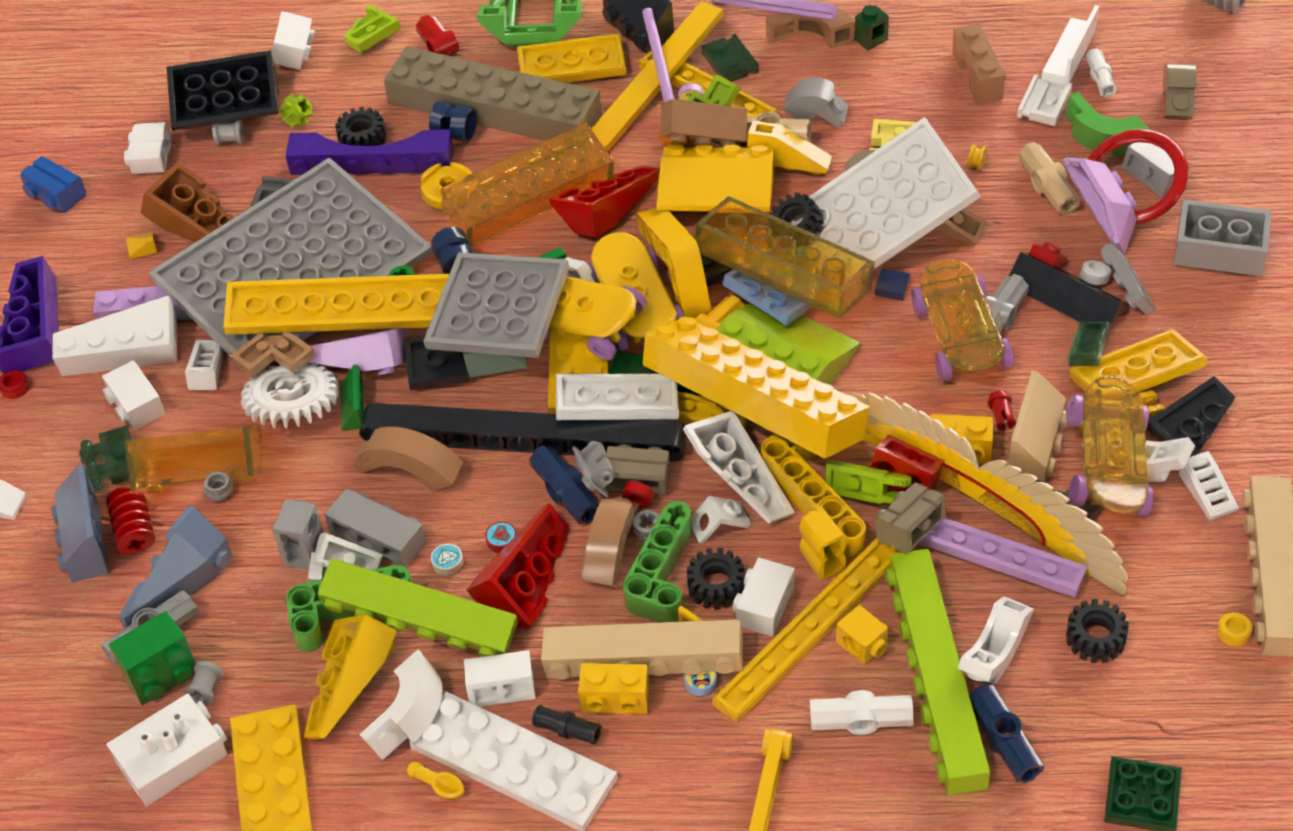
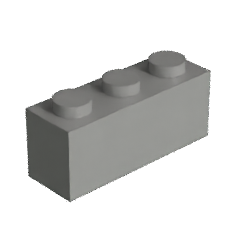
[324,488,427,568]

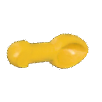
[407,761,464,799]

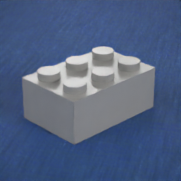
[1173,199,1272,276]

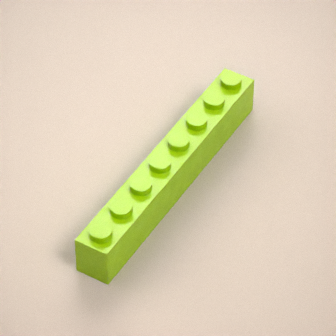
[885,549,990,796]

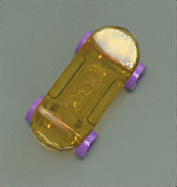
[911,258,1013,382]
[1066,376,1153,516]

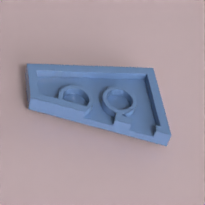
[722,267,814,325]

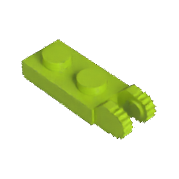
[825,460,911,504]

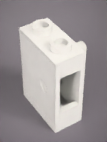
[106,693,228,807]

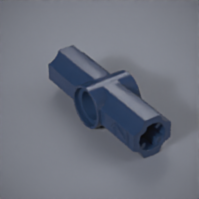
[529,445,599,525]
[969,684,1044,783]

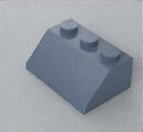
[51,465,109,583]

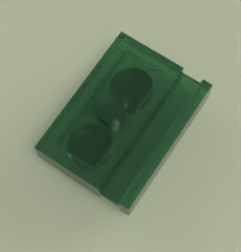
[701,34,759,82]

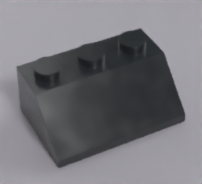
[602,0,674,54]

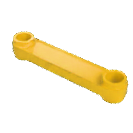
[749,728,794,831]

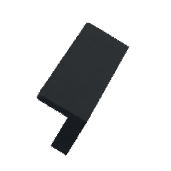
[1009,252,1130,334]

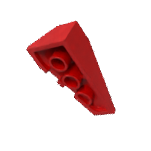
[466,503,569,629]

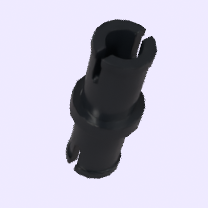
[532,705,602,745]

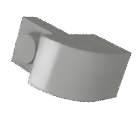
[783,78,849,128]

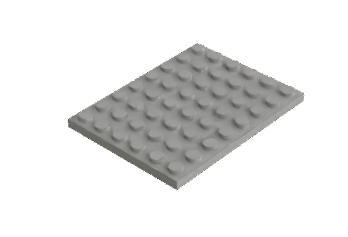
[149,158,433,362]

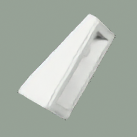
[185,340,224,390]
[1179,451,1239,521]

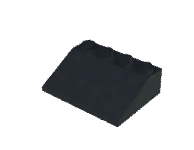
[166,50,279,131]

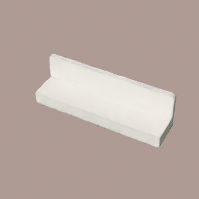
[1041,5,1099,86]

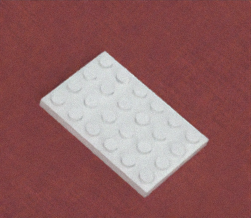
[789,117,981,296]

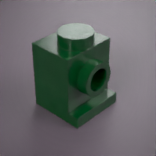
[854,5,889,51]

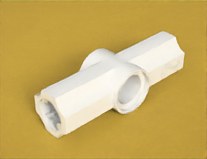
[810,690,913,735]

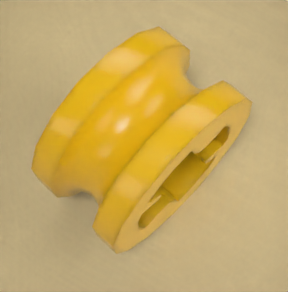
[967,144,987,171]

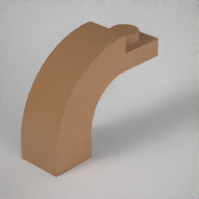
[353,427,464,491]

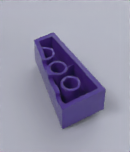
[0,256,59,374]

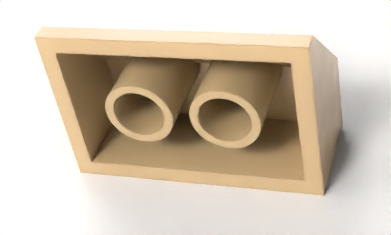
[1008,371,1067,482]

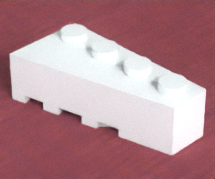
[52,295,177,376]

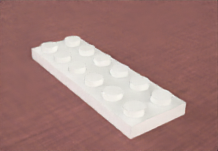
[410,691,618,831]

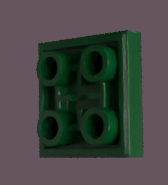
[1104,756,1182,831]

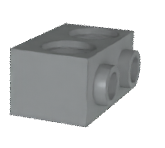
[272,499,324,570]

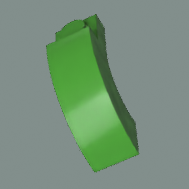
[1066,92,1150,156]

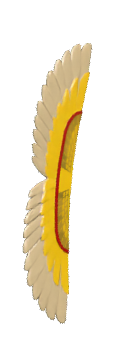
[851,392,1129,596]

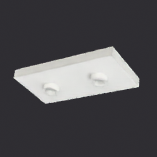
[556,374,679,420]

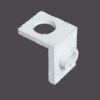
[691,496,751,544]

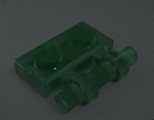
[79,425,142,492]

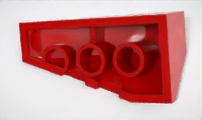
[549,166,660,239]

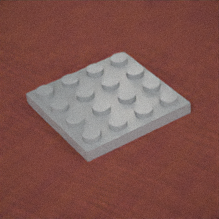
[423,252,570,358]

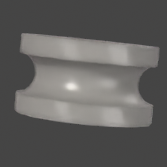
[633,510,660,541]

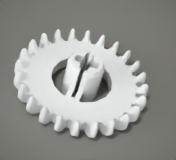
[241,363,339,429]

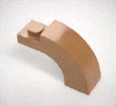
[766,1,855,49]
[582,497,640,586]

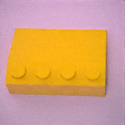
[657,144,774,212]

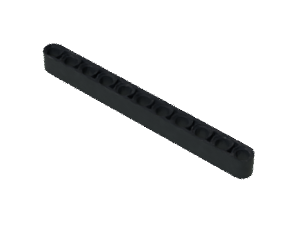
[359,403,687,462]

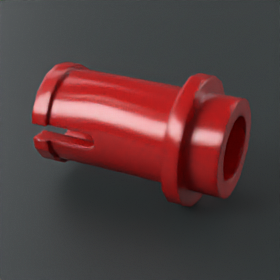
[987,390,1016,431]

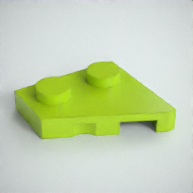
[344,4,401,53]

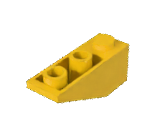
[747,121,832,174]

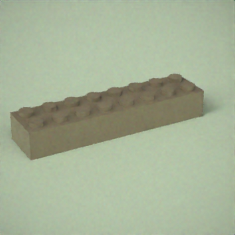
[384,46,602,149]

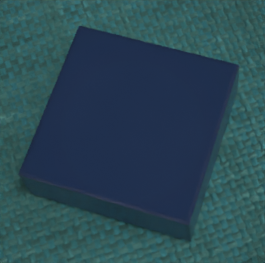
[875,268,910,301]

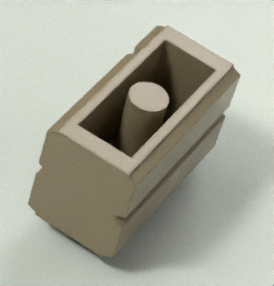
[605,444,671,495]
[875,482,946,554]

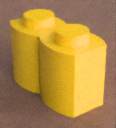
[799,508,847,582]

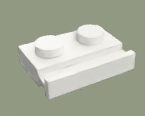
[1017,74,1072,126]

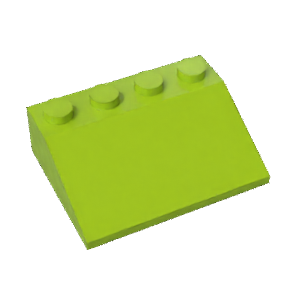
[716,303,861,385]

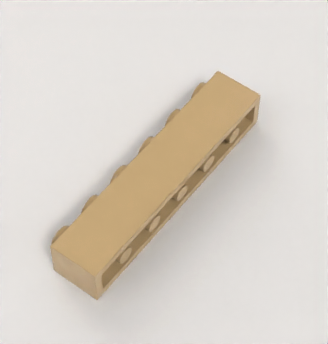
[1242,476,1293,656]
[541,619,743,680]

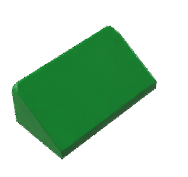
[341,364,364,431]

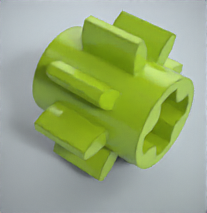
[279,94,313,128]

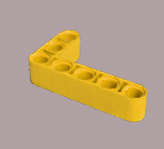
[636,207,712,319]
[761,433,866,558]

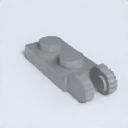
[1100,243,1156,315]

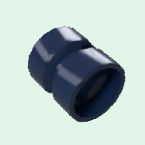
[429,101,477,142]
[431,227,475,274]

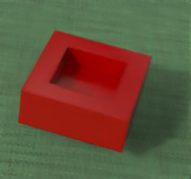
[1029,242,1068,268]

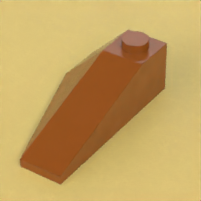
[140,162,234,242]

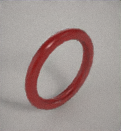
[1087,129,1189,224]

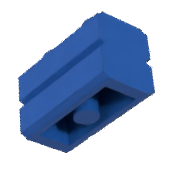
[20,156,86,213]

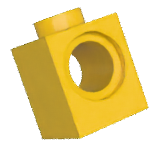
[836,605,888,665]

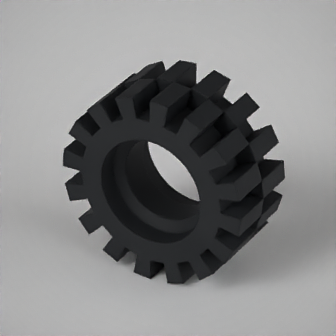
[335,107,386,146]
[768,193,824,248]
[687,548,745,610]
[1066,599,1129,663]

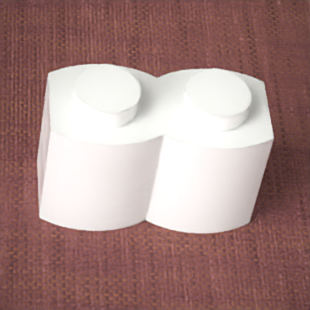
[124,122,172,174]

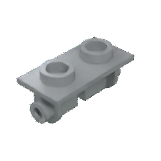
[572,441,615,497]

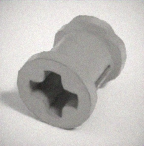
[212,120,245,145]
[185,661,223,705]

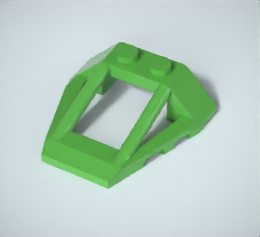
[477,0,583,47]

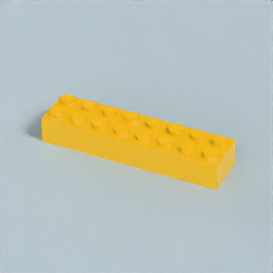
[643,317,869,459]

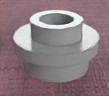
[203,472,234,501]

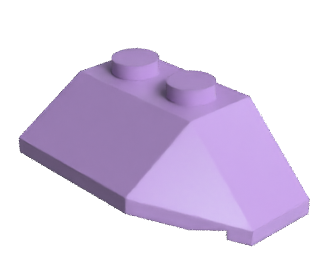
[1062,157,1137,254]

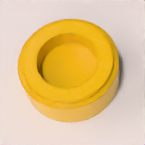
[1217,612,1253,646]

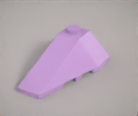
[308,328,407,375]

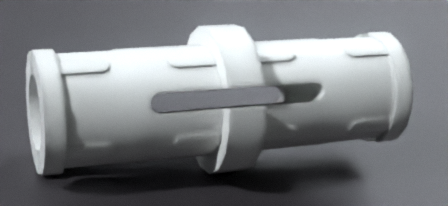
[1086,48,1117,97]

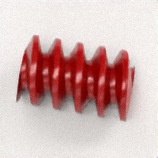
[106,487,156,555]

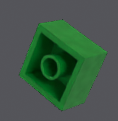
[108,610,196,706]

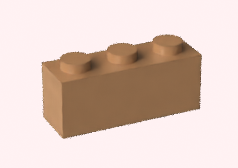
[660,99,748,147]

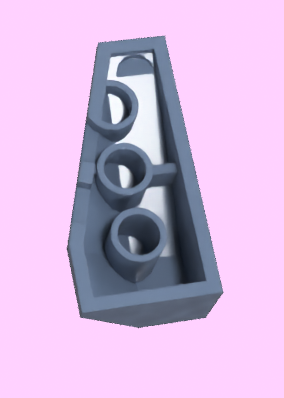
[119,505,232,629]

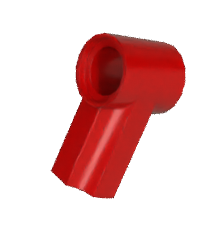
[415,14,460,56]

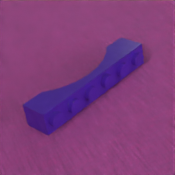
[285,130,454,175]

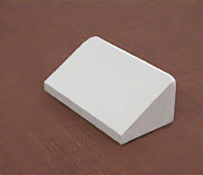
[314,533,383,570]

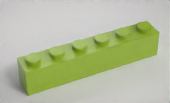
[318,558,518,657]

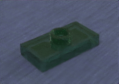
[1067,321,1111,366]

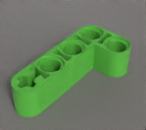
[623,501,692,623]
[286,565,412,652]

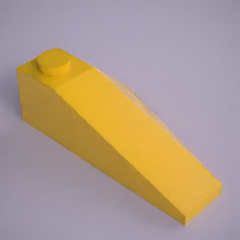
[303,614,397,740]

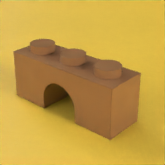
[952,24,1005,105]

